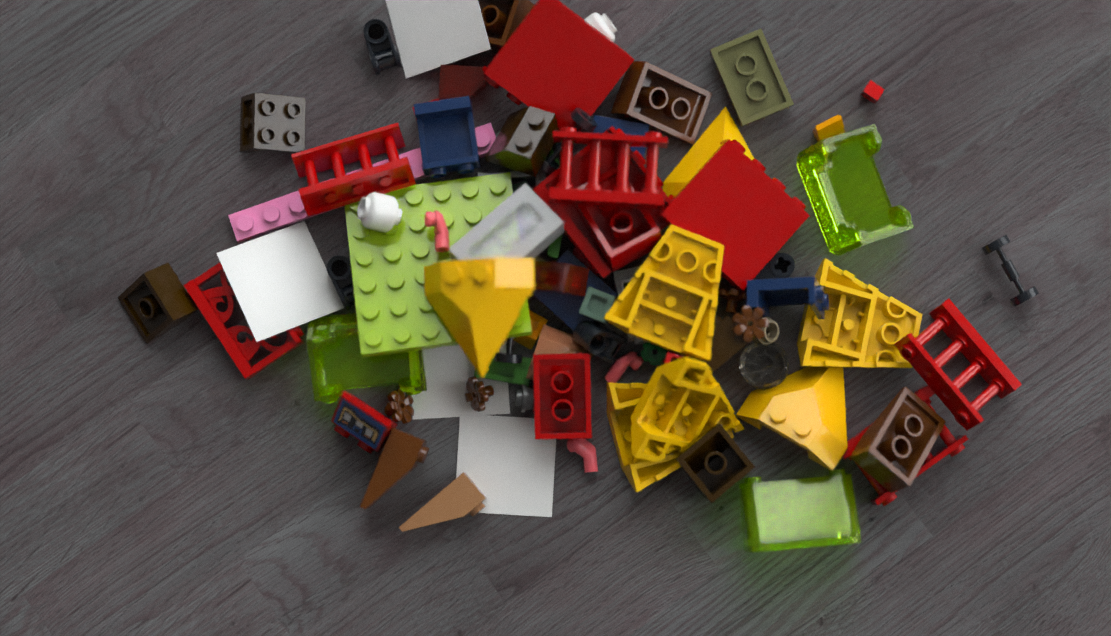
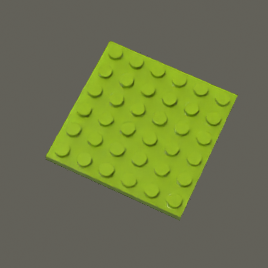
[345,172,532,358]

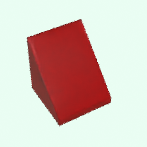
[861,80,885,104]

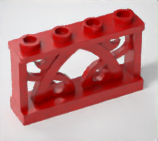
[184,262,305,380]

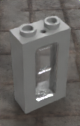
[449,183,564,261]

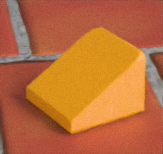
[812,115,846,148]
[513,310,548,349]

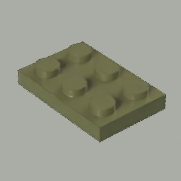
[709,28,794,127]

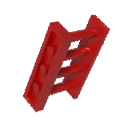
[291,123,416,217]
[549,127,668,210]
[894,298,1022,431]
[841,385,969,506]

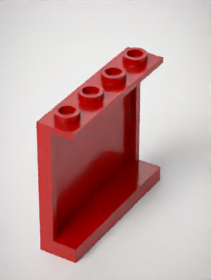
[482,0,634,132]
[532,126,674,278]
[656,139,810,291]

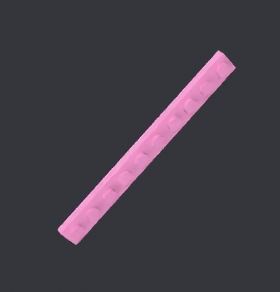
[228,122,496,243]

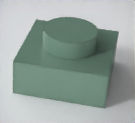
[579,287,615,324]

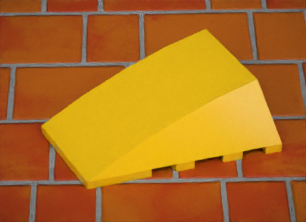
[603,224,724,361]
[797,258,923,369]
[607,383,734,493]

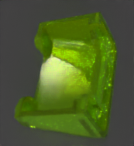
[797,124,914,256]
[306,313,427,403]
[738,469,862,552]

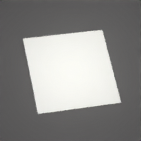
[386,0,491,78]
[216,221,344,342]
[409,339,510,420]
[456,414,556,517]

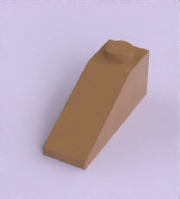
[399,472,487,532]

